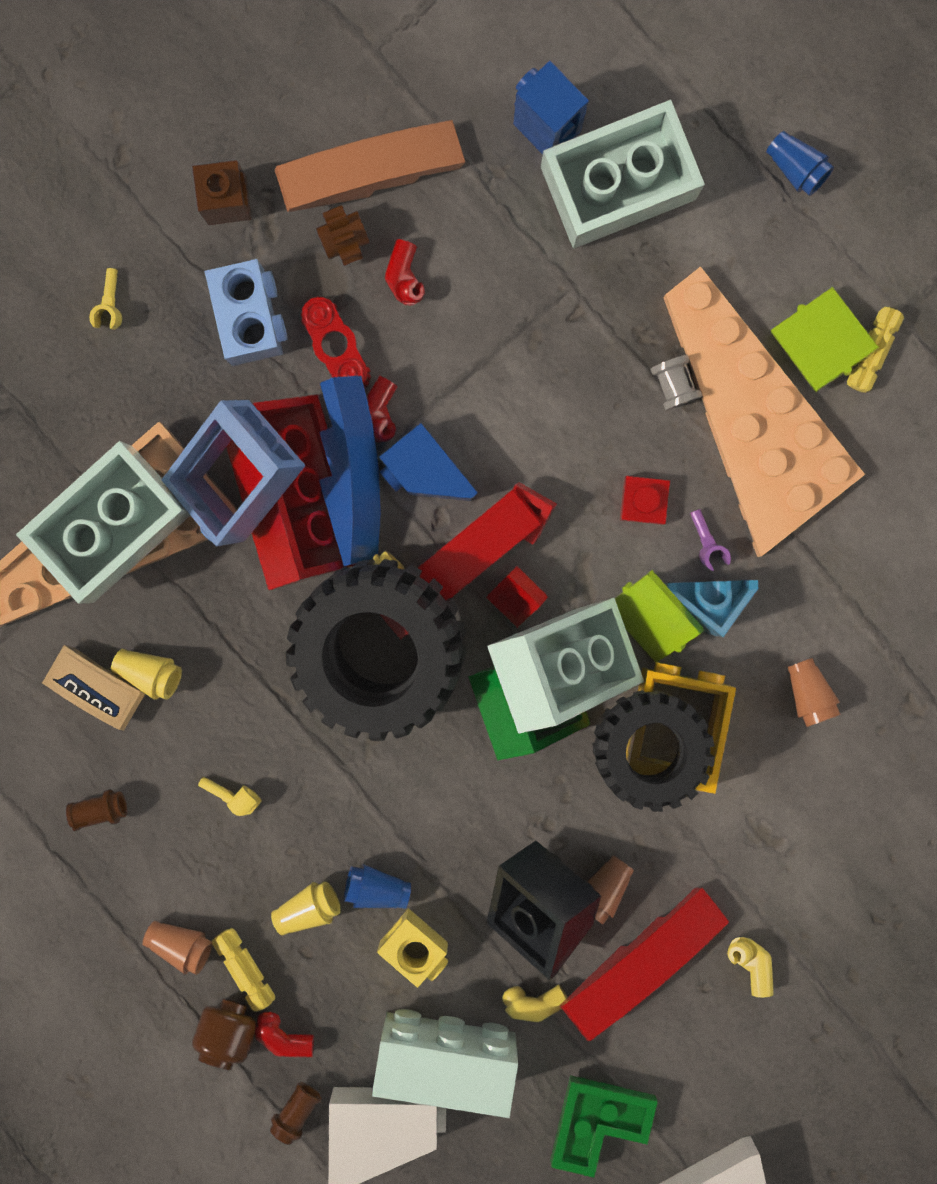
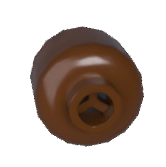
[192,999,257,1070]

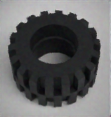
[592,690,715,812]

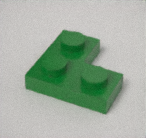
[550,1075,658,1178]

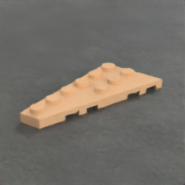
[664,267,865,557]

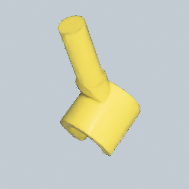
[89,268,122,330]
[198,777,262,816]

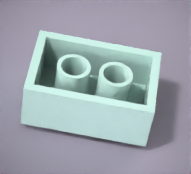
[541,100,705,249]
[16,441,191,604]
[487,598,644,734]
[372,1009,518,1118]

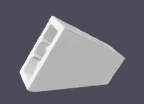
[328,1087,446,1184]

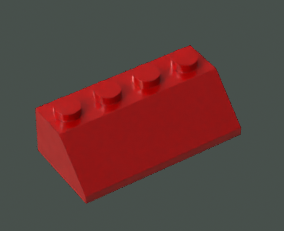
[226,394,355,590]

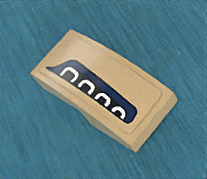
[42,645,145,731]

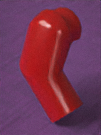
[385,239,425,306]
[366,375,398,443]
[255,1012,314,1057]

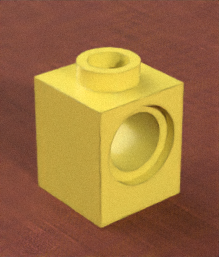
[377,908,448,988]

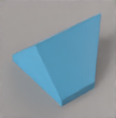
[664,580,758,637]

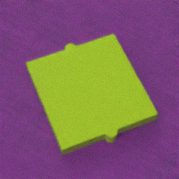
[771,287,879,392]
[615,570,704,662]

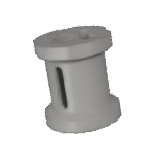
[650,354,703,411]

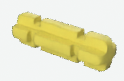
[847,307,904,393]
[212,928,275,1012]

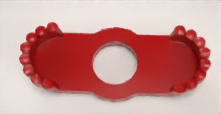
[300,297,371,389]

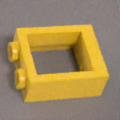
[626,662,736,794]

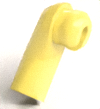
[727,937,774,998]
[502,985,568,1022]

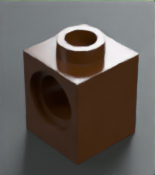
[192,160,252,225]

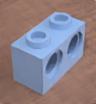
[205,259,288,366]

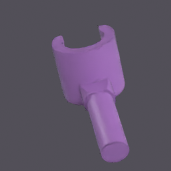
[690,509,731,571]

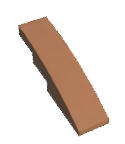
[275,120,465,212]

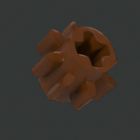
[316,205,370,266]

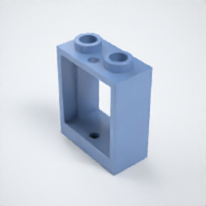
[161,400,305,547]

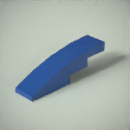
[319,376,381,566]

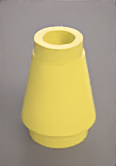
[111,649,182,700]
[271,882,341,936]

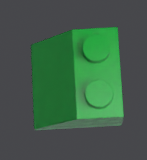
[468,666,591,761]

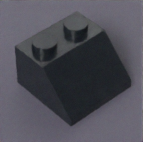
[486,840,601,980]

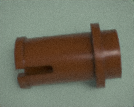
[66,789,127,831]
[270,1082,322,1145]

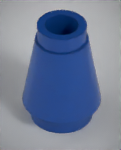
[766,131,834,196]
[344,864,411,909]

